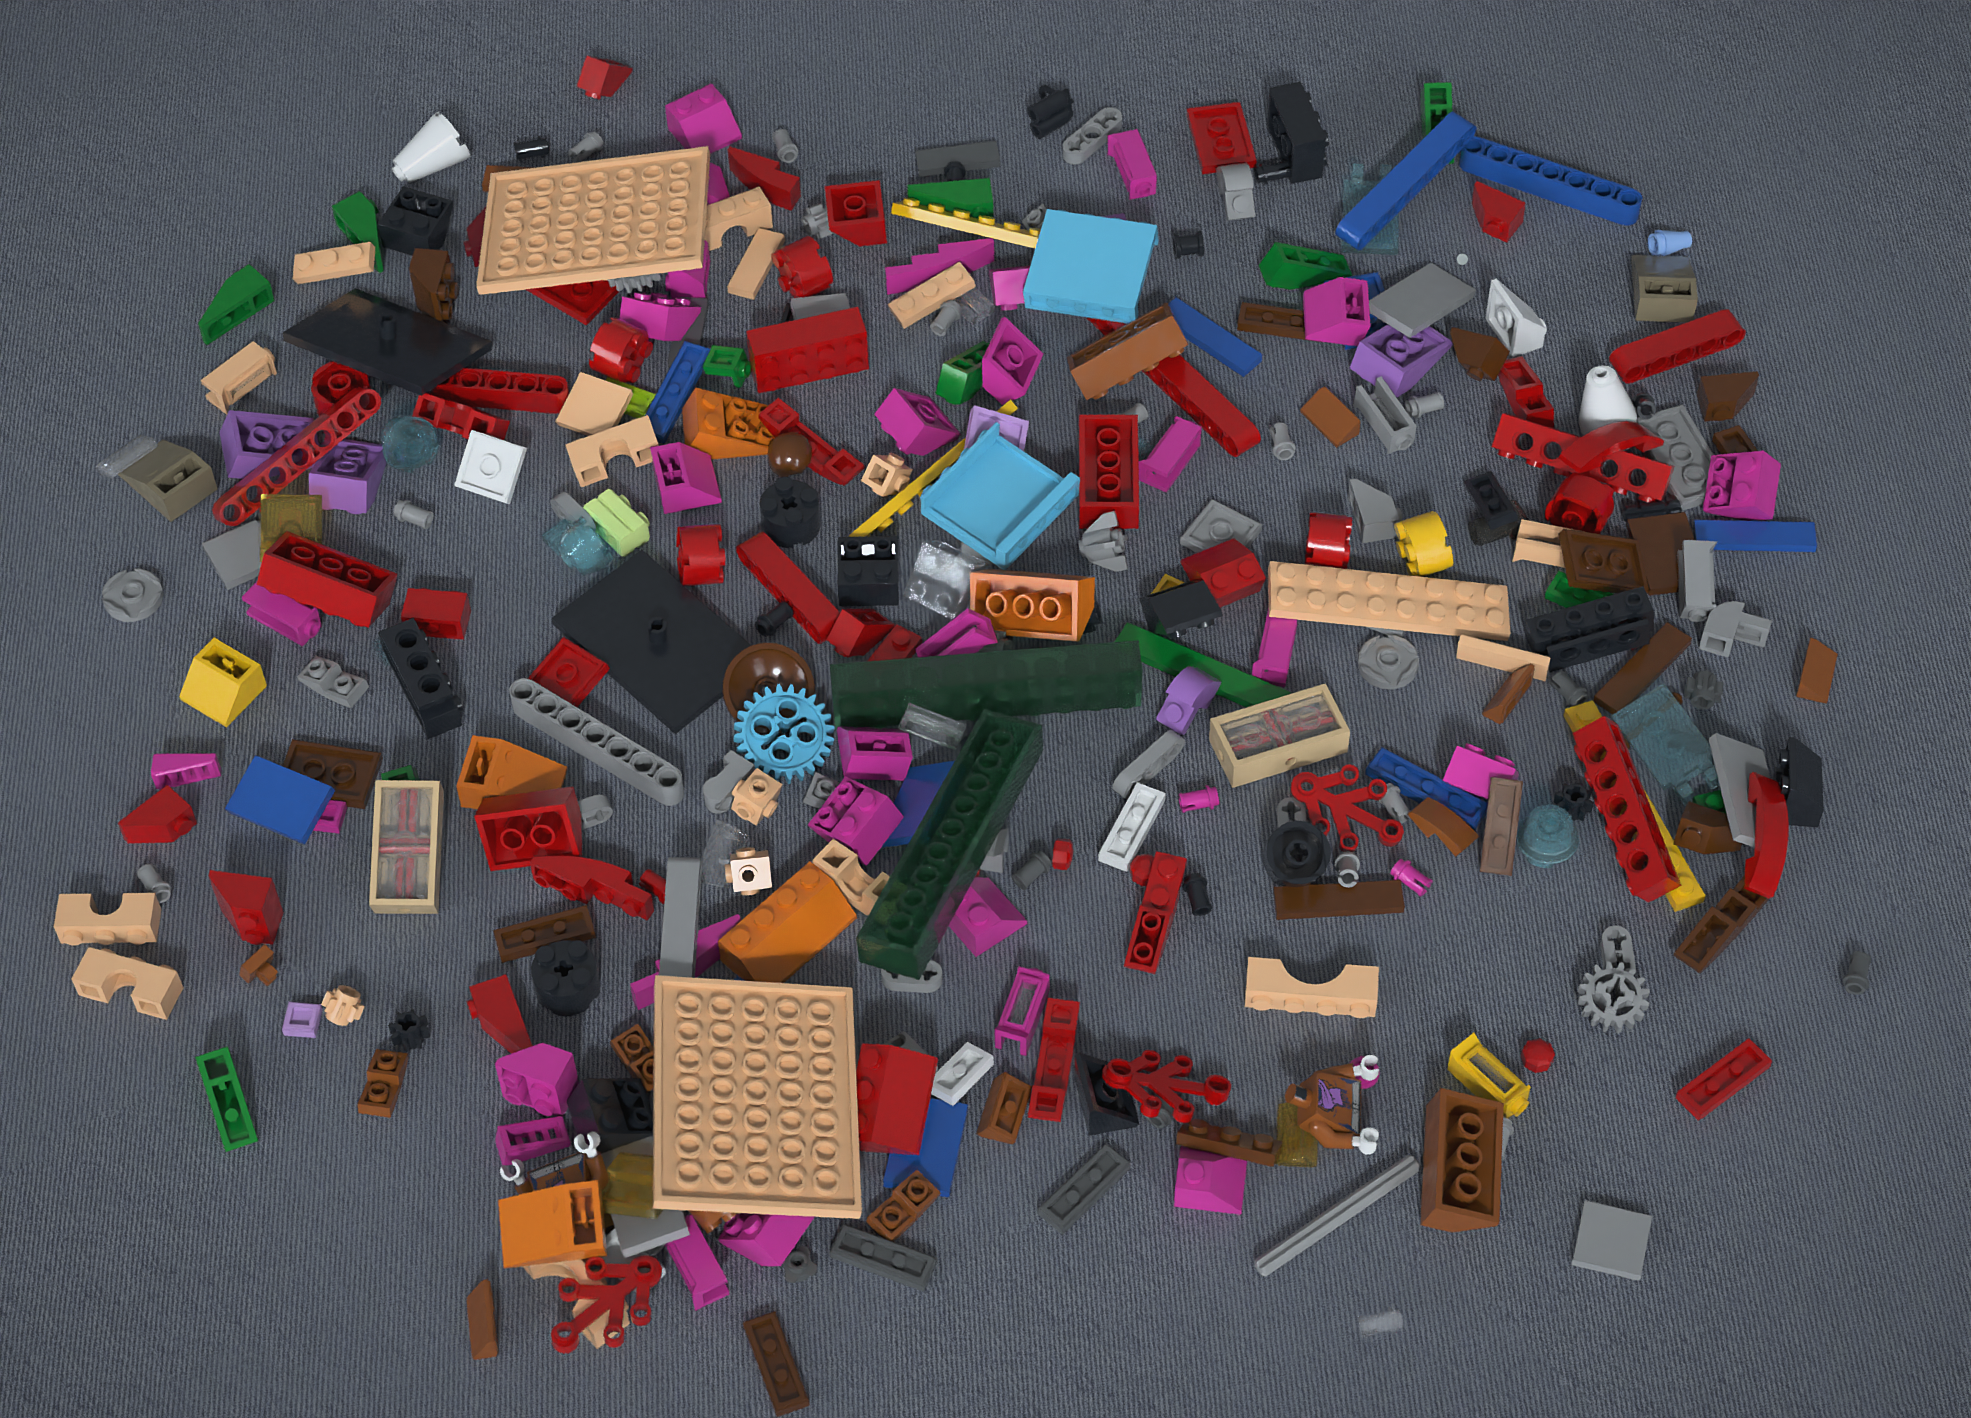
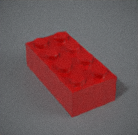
[746,307,869,394]
[1079,415,1139,529]
[256,531,398,628]

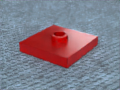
[527,637,610,707]

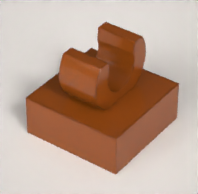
[239,944,278,987]

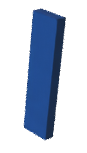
[1168,297,1263,377]
[645,341,710,444]
[1693,520,1817,552]
[1365,747,1488,831]

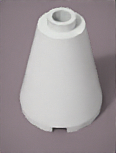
[392,112,471,183]
[1578,365,1637,435]

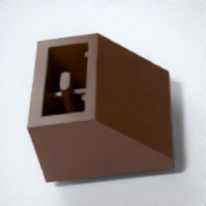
[409,248,459,323]

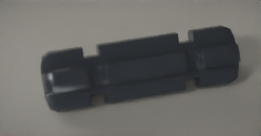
[1622,499,1682,523]

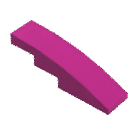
[885,238,994,295]
[630,914,741,1010]

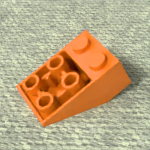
[682,387,775,460]
[456,735,568,809]
[498,1180,607,1269]

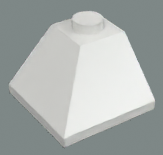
[1485,279,1547,358]

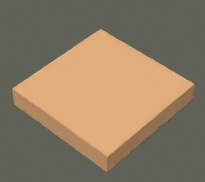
[556,372,633,436]

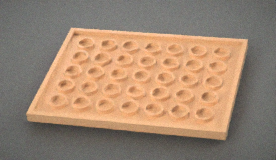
[476,146,710,295]
[653,975,862,1219]

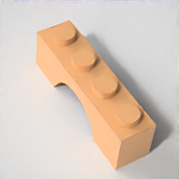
[1245,957,1379,1018]
[522,1259,630,1349]

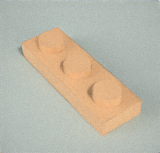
[293,242,375,284]
[888,262,976,329]

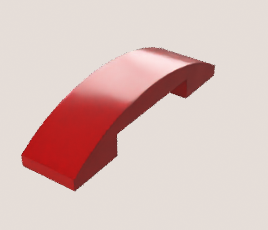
[758,398,865,486]
[1559,421,1664,474]
[1744,772,1789,899]
[1028,998,1080,1122]

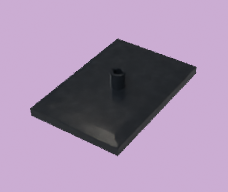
[283,288,492,396]
[552,549,752,734]

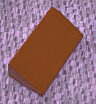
[1300,386,1361,448]
[1796,637,1838,704]
[1482,663,1535,724]
[976,1072,1032,1145]
[467,1279,499,1360]

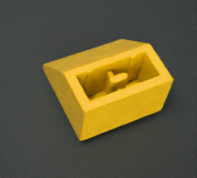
[179,637,267,728]

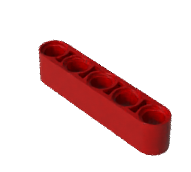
[1609,309,1746,384]
[431,368,569,414]
[736,531,840,644]

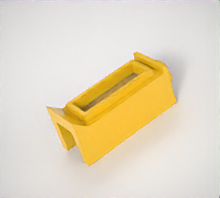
[1447,1032,1531,1118]

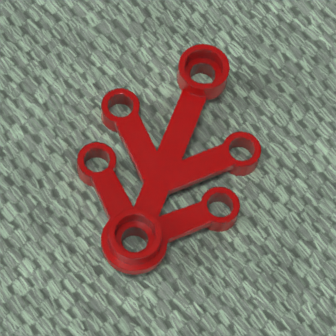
[1290,764,1404,852]
[1102,1050,1231,1123]
[551,1255,662,1353]

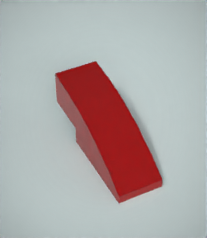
[728,147,801,211]
[1498,356,1554,434]

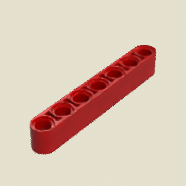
[212,387,381,526]

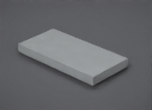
[1369,263,1476,338]
[1636,404,1714,511]
[1709,733,1789,852]
[602,1135,690,1258]

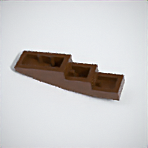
[1673,875,1770,974]

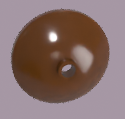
[722,643,815,735]

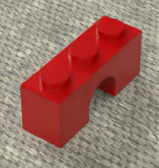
[411,392,510,440]

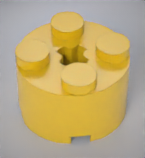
[1394,511,1453,577]

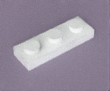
[1098,782,1166,872]

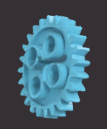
[733,684,834,784]

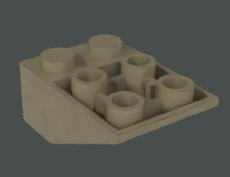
[1631,255,1698,323]
[117,439,218,522]

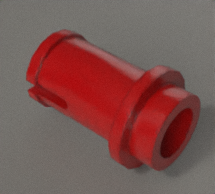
[639,869,666,904]

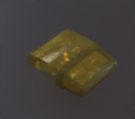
[602,1152,663,1219]

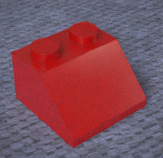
[825,180,887,247]
[1180,538,1266,608]
[208,870,284,945]

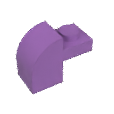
[1155,666,1222,735]

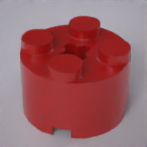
[771,236,833,298]
[589,317,653,383]
[311,361,371,427]
[1545,472,1614,534]
[1305,512,1352,569]
[676,524,725,586]

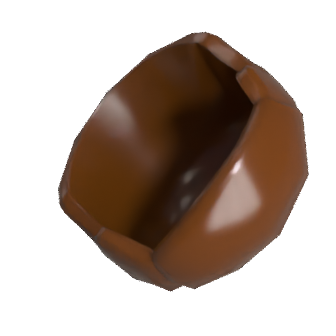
[767,432,812,477]

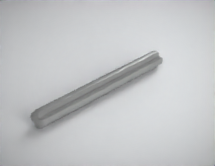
[1254,1155,1420,1277]

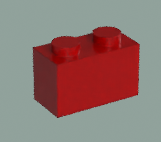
[401,588,471,640]

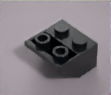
[377,186,453,256]
[837,536,899,607]
[1139,580,1223,638]
[1773,737,1824,828]
[566,1078,653,1154]

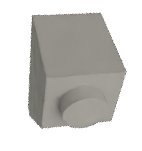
[1348,478,1402,543]

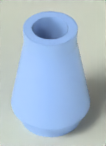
[1647,230,1692,256]

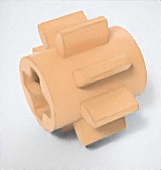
[321,985,365,1026]

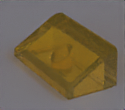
[1276,1103,1318,1168]

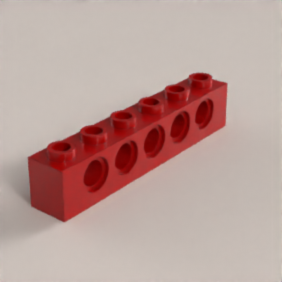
[1492,413,1675,503]
[1572,716,1682,903]

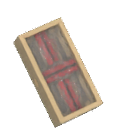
[1209,683,1350,788]
[369,780,444,914]

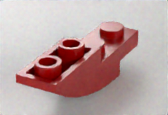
[1124,851,1187,974]
[530,856,654,921]

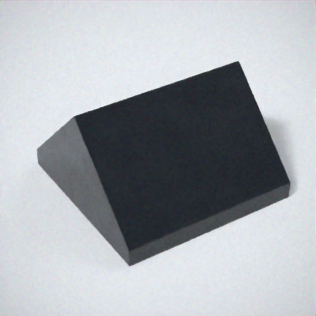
[1074,1052,1139,1136]

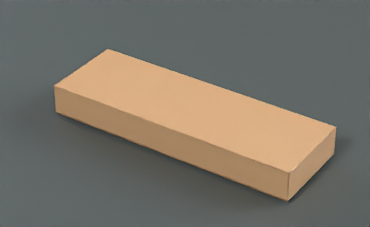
[727,228,785,300]
[1456,635,1551,681]

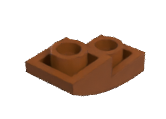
[1407,797,1479,857]
[609,1024,654,1094]
[358,1049,408,1118]
[866,1170,941,1242]

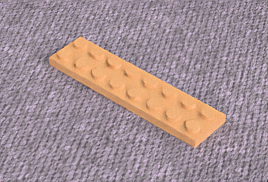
[1268,561,1511,641]

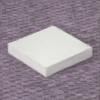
[454,430,527,504]

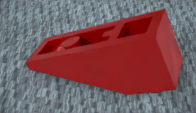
[466,974,532,1054]

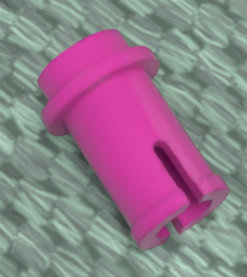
[1178,785,1219,813]
[1390,858,1433,897]

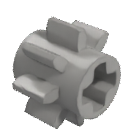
[802,203,833,239]

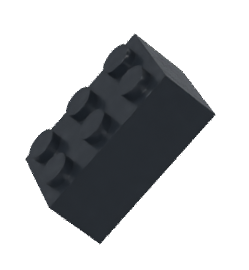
[1267,82,1329,184]

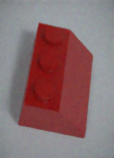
[474,786,582,871]
[856,1043,938,1155]

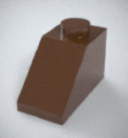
[1450,327,1510,381]
[1696,371,1759,422]
[1673,801,1743,854]

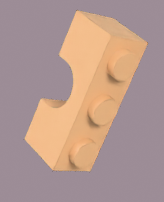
[705,187,773,251]
[565,415,659,487]
[813,839,909,930]
[54,893,162,945]
[72,947,183,1020]

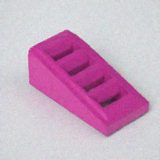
[151,753,222,789]
[495,1116,571,1166]

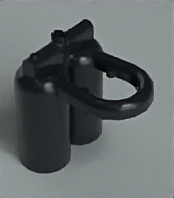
[1027,85,1074,139]

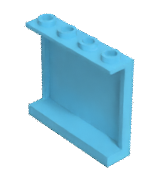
[1023,209,1159,324]
[920,422,1080,570]

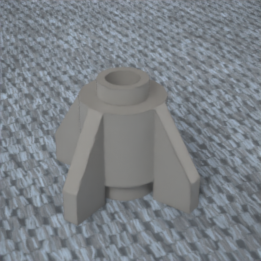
[1079,511,1128,572]

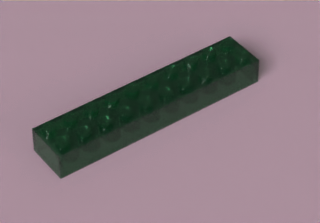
[830,640,1143,730]
[856,709,1043,980]

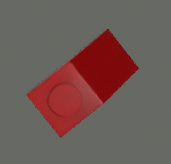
[577,55,633,100]
[1472,181,1526,243]
[826,609,895,658]
[118,785,197,843]

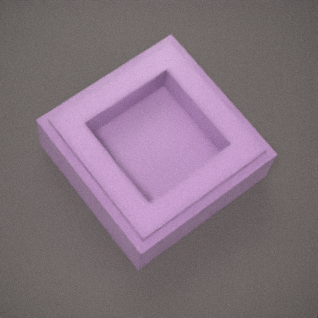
[282,1002,322,1038]

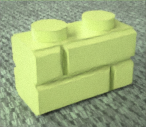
[583,489,650,557]

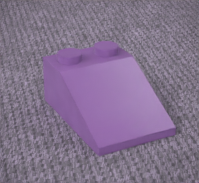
[1350,325,1453,398]
[219,410,319,479]
[309,439,390,514]

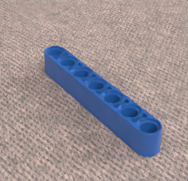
[1335,111,1477,251]
[1459,136,1642,226]

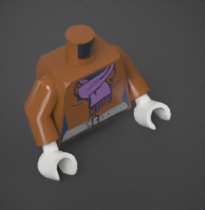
[1285,1055,1379,1155]
[500,1132,609,1198]

